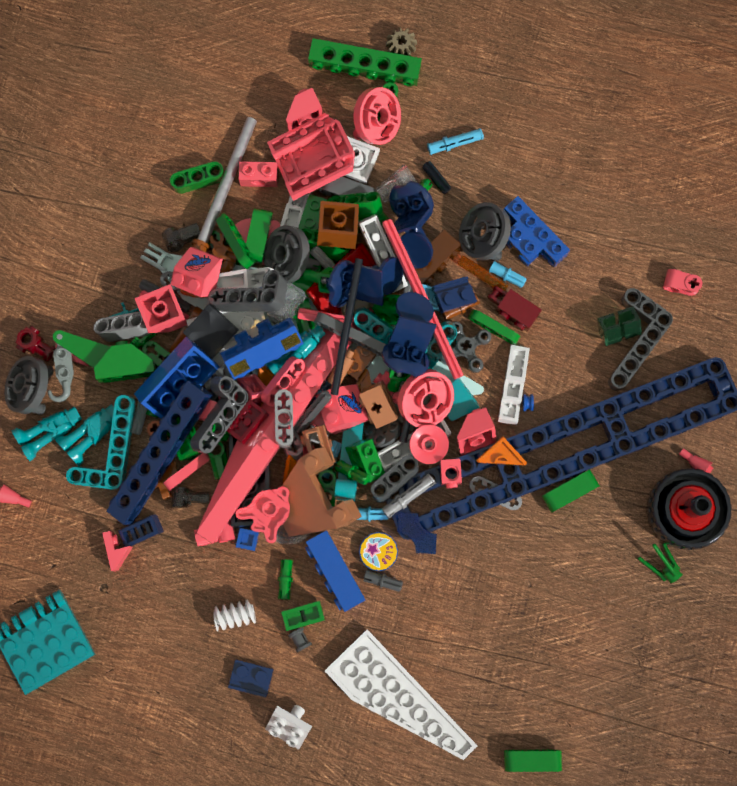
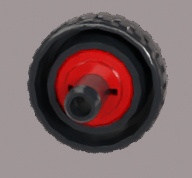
[646,468,732,550]

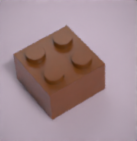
[317,201,359,249]

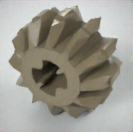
[386,27,417,56]

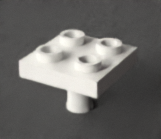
[344,136,380,184]
[265,705,312,749]

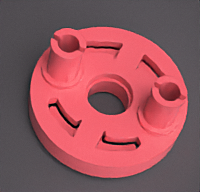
[353,87,401,145]
[392,369,454,427]

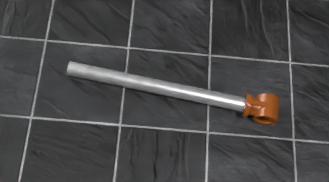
[186,117,257,252]

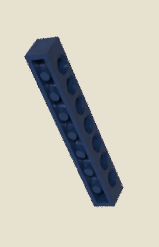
[106,381,213,525]

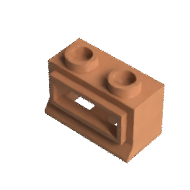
[300,424,338,463]

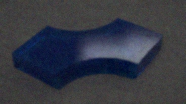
[397,512,437,554]

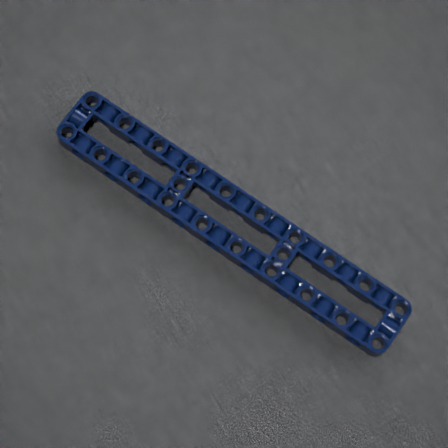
[384,357,737,541]

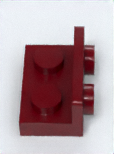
[227,400,269,445]

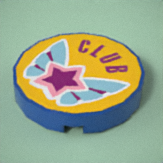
[359,532,398,571]

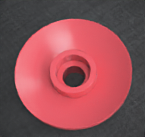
[409,425,449,464]

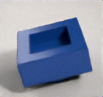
[236,528,259,551]

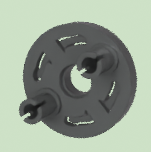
[459,202,511,261]
[264,225,320,284]
[4,356,54,415]

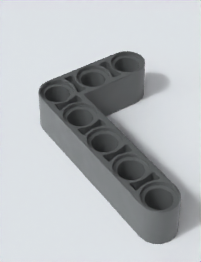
[608,288,673,391]

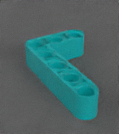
[354,307,457,369]
[66,395,136,489]
[335,423,364,502]

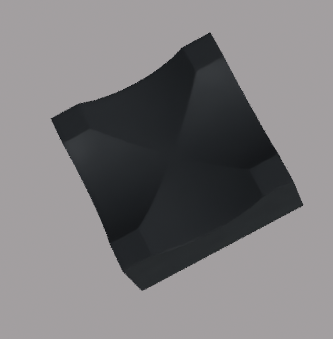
[183,304,239,359]

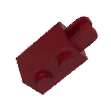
[487,286,542,332]

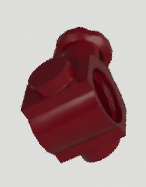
[15,325,56,362]

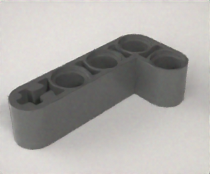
[208,270,287,312]
[190,376,248,453]

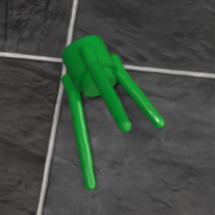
[638,543,683,584]

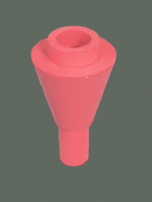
[679,448,714,473]
[0,484,32,508]

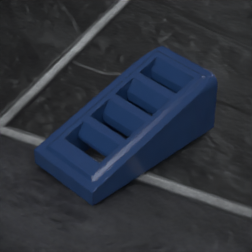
[118,514,164,547]

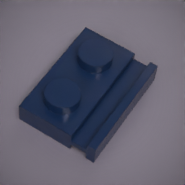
[432,276,477,313]
[228,659,274,697]

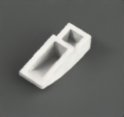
[216,267,275,289]

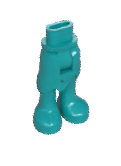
[266,325,326,375]
[55,404,114,466]
[11,406,82,461]

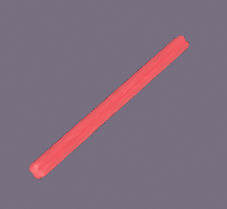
[382,219,463,379]

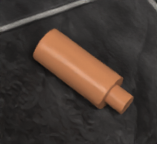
[327,348,355,384]

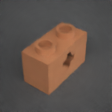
[359,380,400,429]

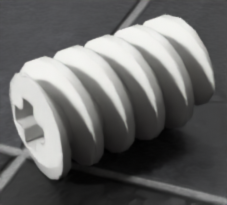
[214,600,256,631]

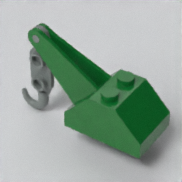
[47,330,157,402]

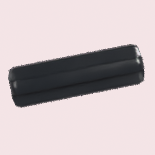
[422,161,451,194]

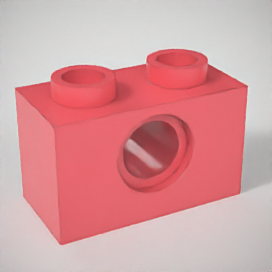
[239,161,278,187]

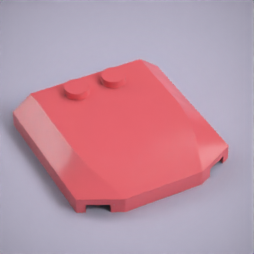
[267,113,355,201]

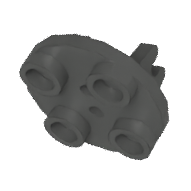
[364,419,402,449]

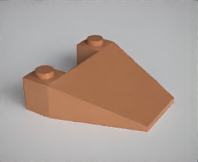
[282,447,362,537]

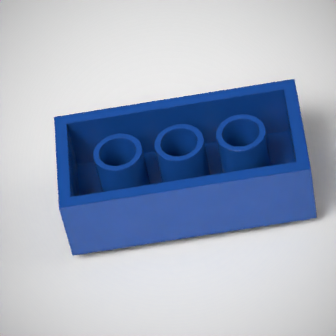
[134,336,220,419]
[305,530,366,612]

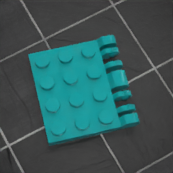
[0,590,96,695]

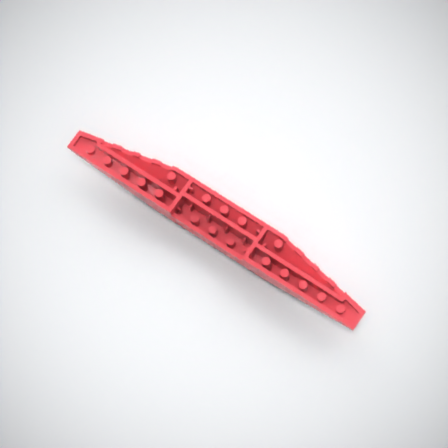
[196,308,374,544]

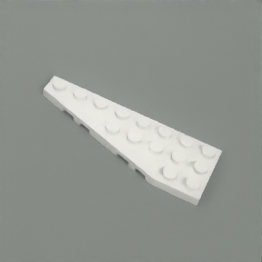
[325,629,477,760]

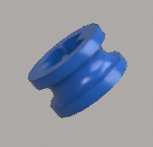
[522,394,534,411]

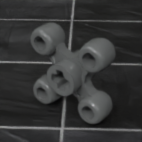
[440,321,491,373]

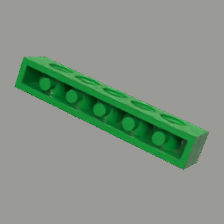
[308,38,422,87]

